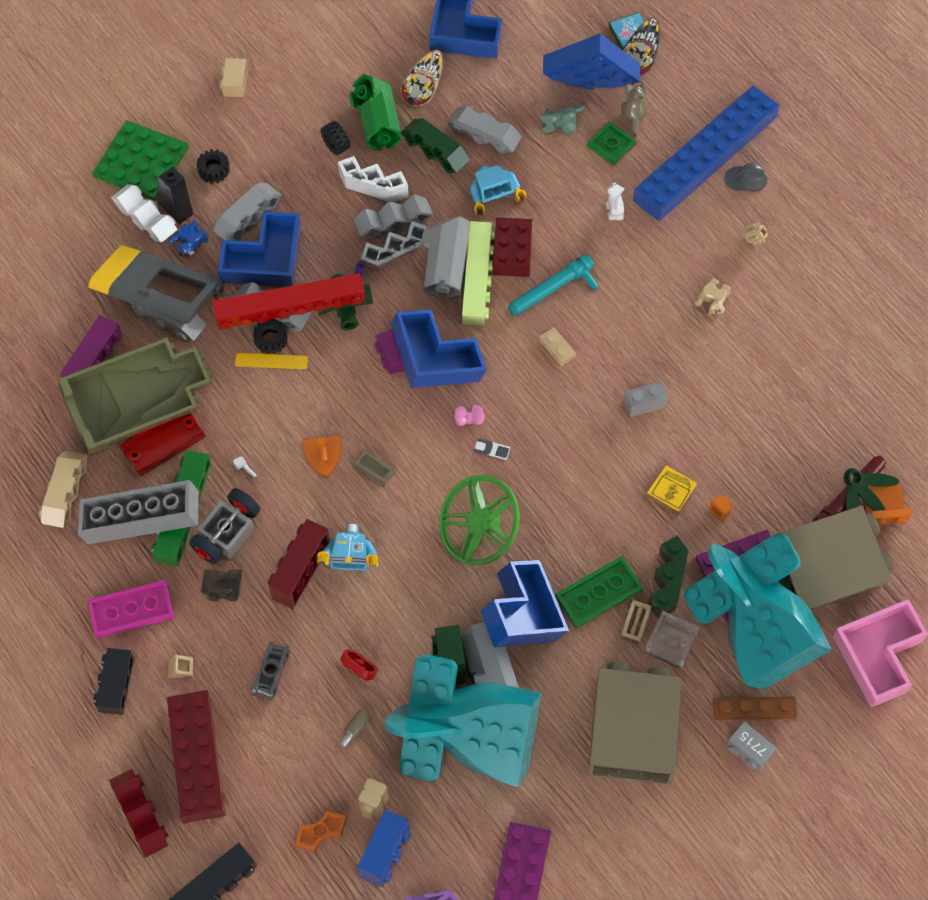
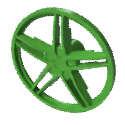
[439,475,520,565]

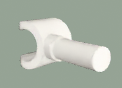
[233,457,257,479]

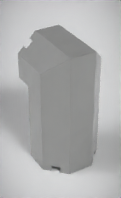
[423,216,470,298]
[460,622,519,688]

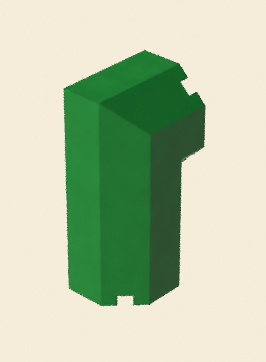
[349,74,401,151]

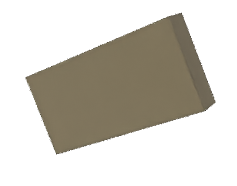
[353,450,396,486]

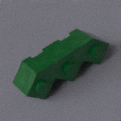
[401,118,470,173]
[648,535,689,619]

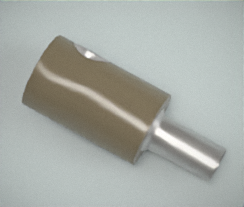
[340,709,371,748]

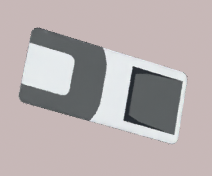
[474,439,510,460]

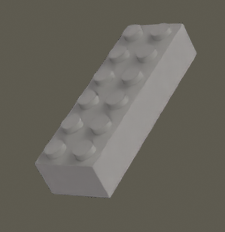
[78,480,199,545]

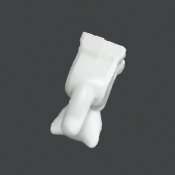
[606,183,624,220]

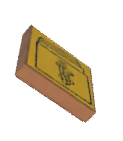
[645,464,699,515]

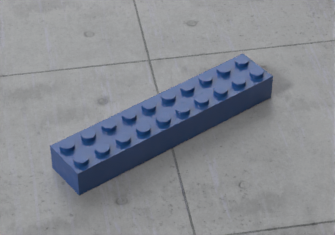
[633,85,780,222]

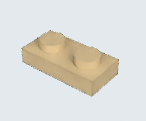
[539,327,576,366]

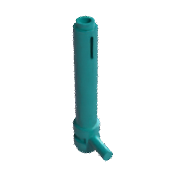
[507,254,599,316]

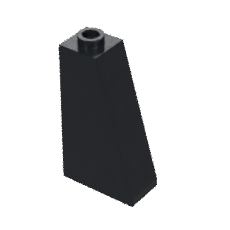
[157,167,193,224]

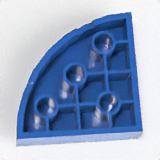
[543,34,640,90]

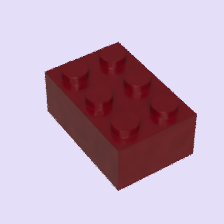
[493,217,532,277]

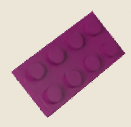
[493,822,551,900]

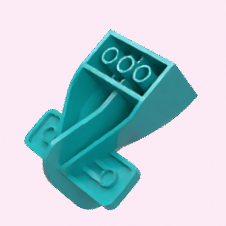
[684,533,832,690]
[384,654,542,787]

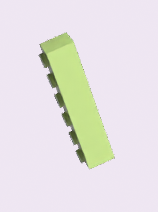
[462,221,495,326]

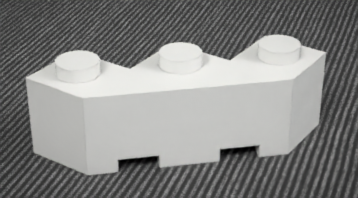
[338,156,409,202]
[111,185,177,242]

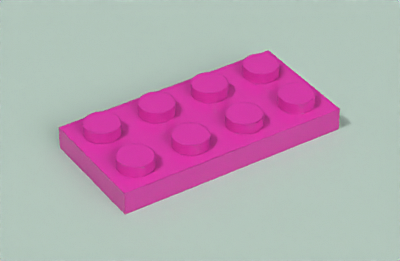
[88,580,175,639]

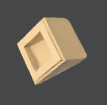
[168,655,193,678]

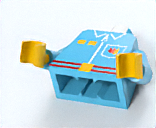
[470,165,526,217]
[317,524,379,571]

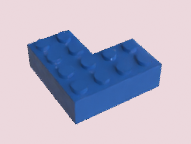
[429,0,502,59]
[218,211,301,287]
[391,310,487,388]
[480,560,569,648]

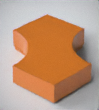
[294,810,347,852]

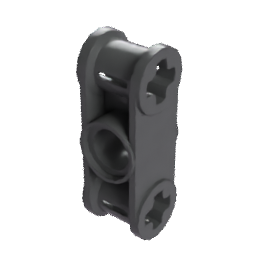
[252,642,290,701]

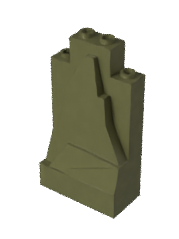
[58,338,212,457]

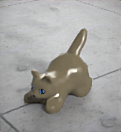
[621,84,647,136]

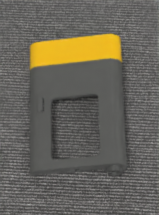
[88,244,224,324]

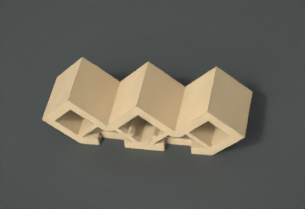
[39,450,87,528]

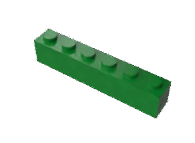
[151,450,211,566]

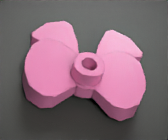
[454,405,484,426]

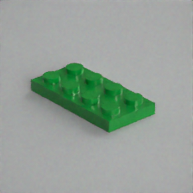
[555,556,644,629]

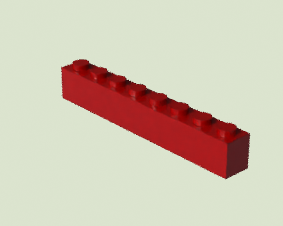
[212,273,365,329]

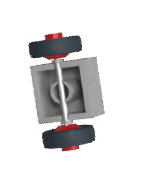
[189,488,260,564]

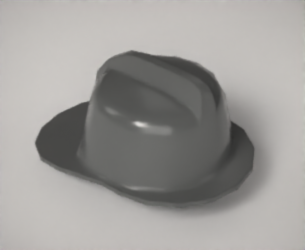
[724,163,767,191]

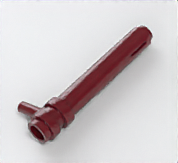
[813,456,886,522]

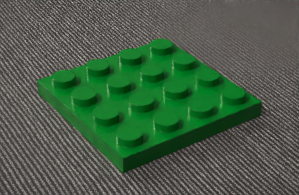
[92,120,189,201]

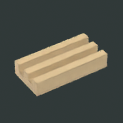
[620,600,652,644]

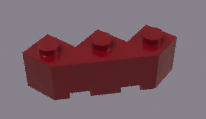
[109,769,169,858]

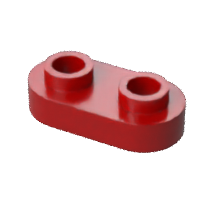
[340,649,378,681]

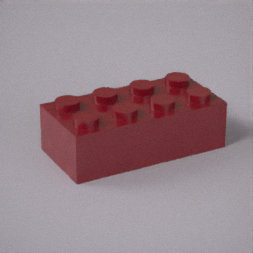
[268,519,330,609]

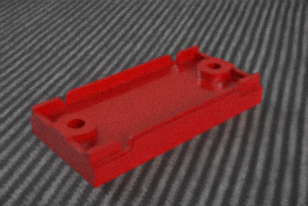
[120,413,206,477]

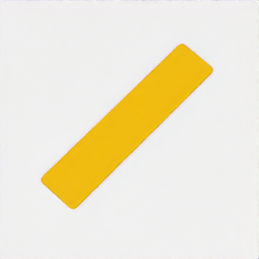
[235,353,308,370]

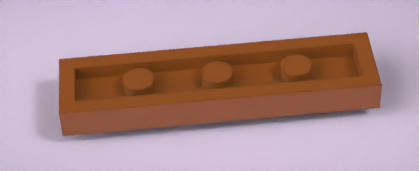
[713,697,797,720]

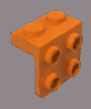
[864,485,912,526]

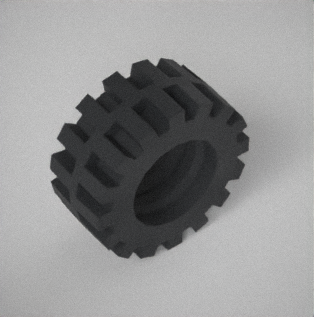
[320,121,351,155]
[197,149,230,183]
[253,319,287,354]

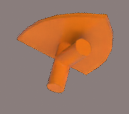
[302,435,341,478]

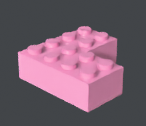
[833,599,928,708]

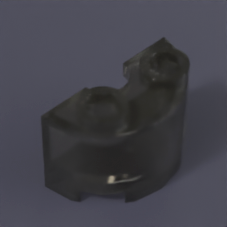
[201,570,243,602]

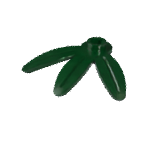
[843,468,899,511]

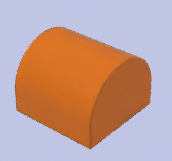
[709,496,732,522]

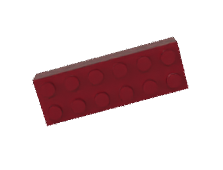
[167,690,226,823]

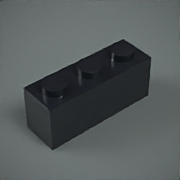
[93,648,135,715]

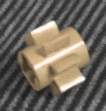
[744,222,767,246]

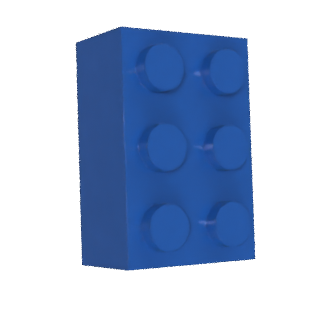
[357,809,411,888]

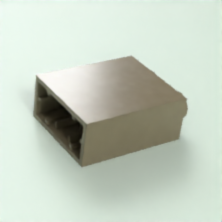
[779,505,895,610]
[588,662,682,785]

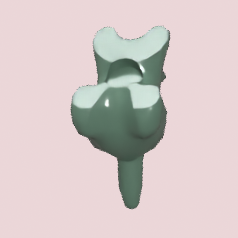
[541,104,586,135]

